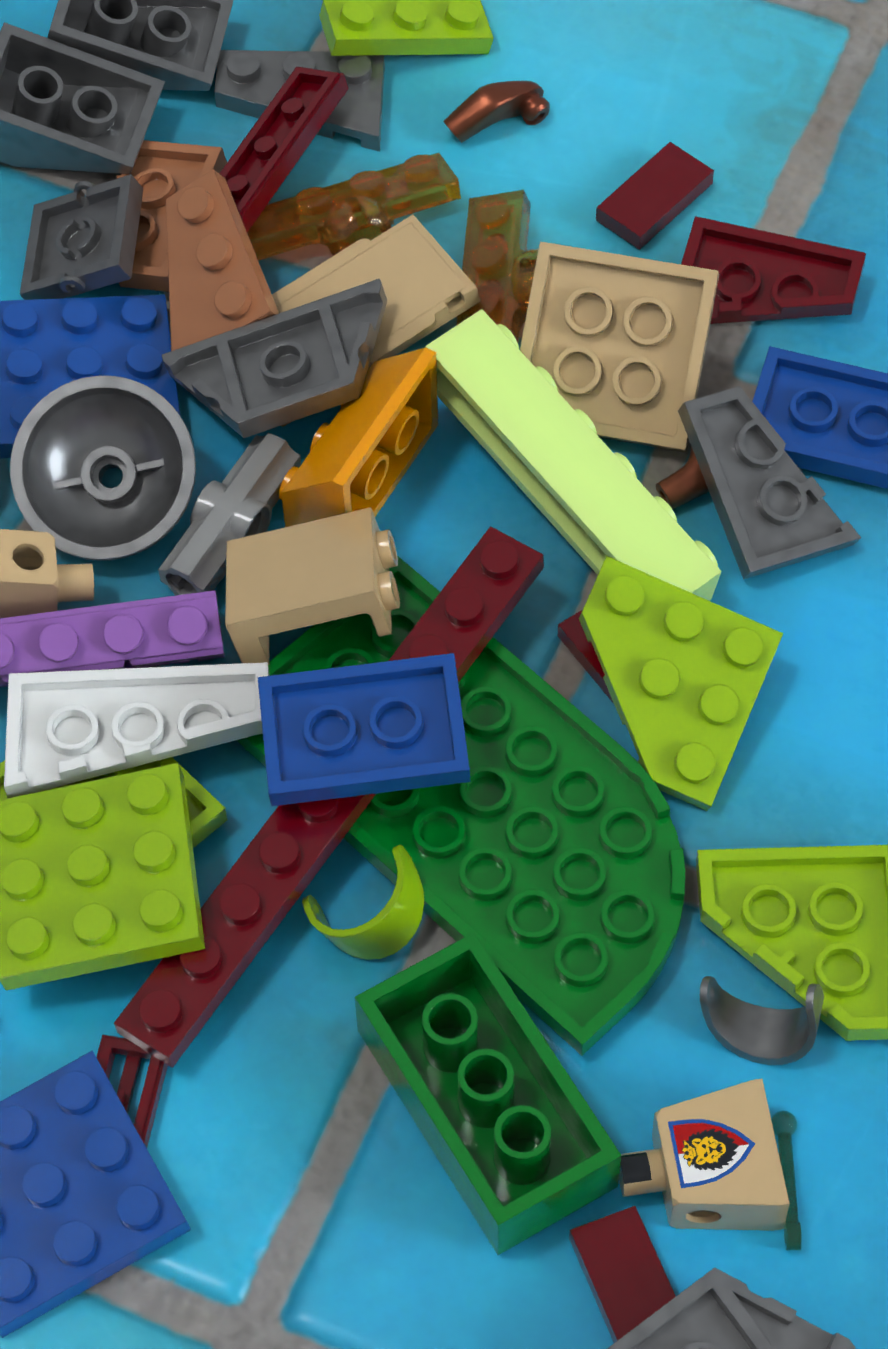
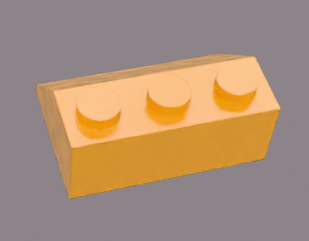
[279,347,438,527]

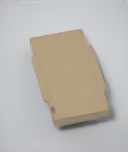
[272,214,480,427]

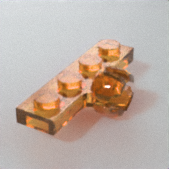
[247,153,461,261]
[456,190,539,343]

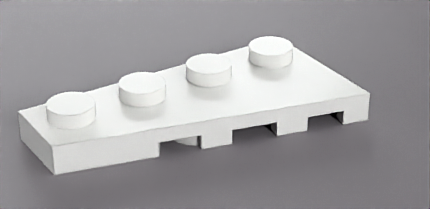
[4,662,270,799]

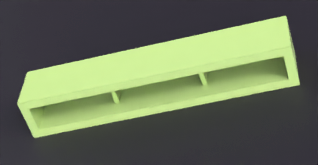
[425,309,722,601]

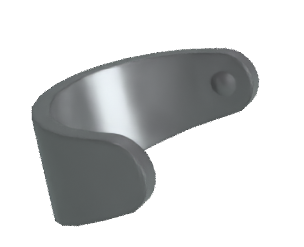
[700,976,824,1065]

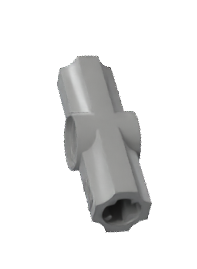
[158,432,301,596]

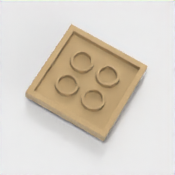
[520,241,719,452]

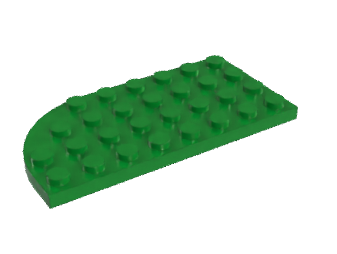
[237,556,686,1056]

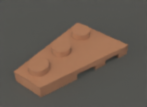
[117,140,227,292]
[166,169,279,351]

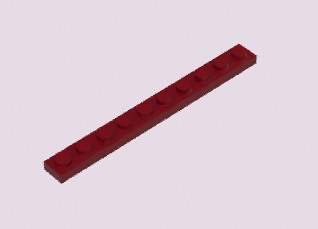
[114,526,544,1068]

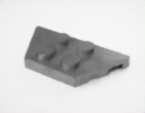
[162,278,387,438]
[607,1267,855,1349]

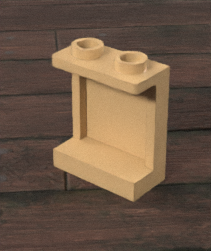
[225,507,400,665]

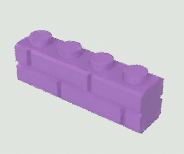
[0,590,225,687]

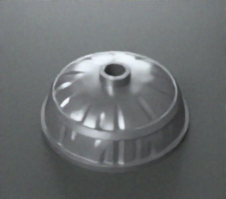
[10,376,196,561]

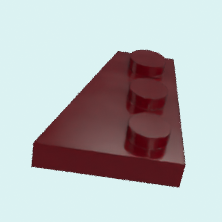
[681,216,866,324]

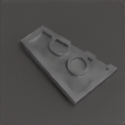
[214,50,385,152]
[678,386,861,580]

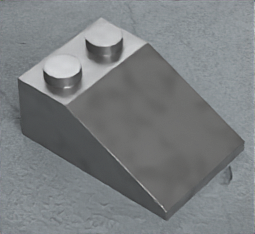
[47,0,234,91]
[0,22,165,174]

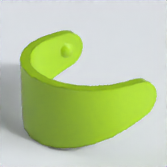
[302,844,424,960]

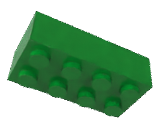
[355,932,621,1255]

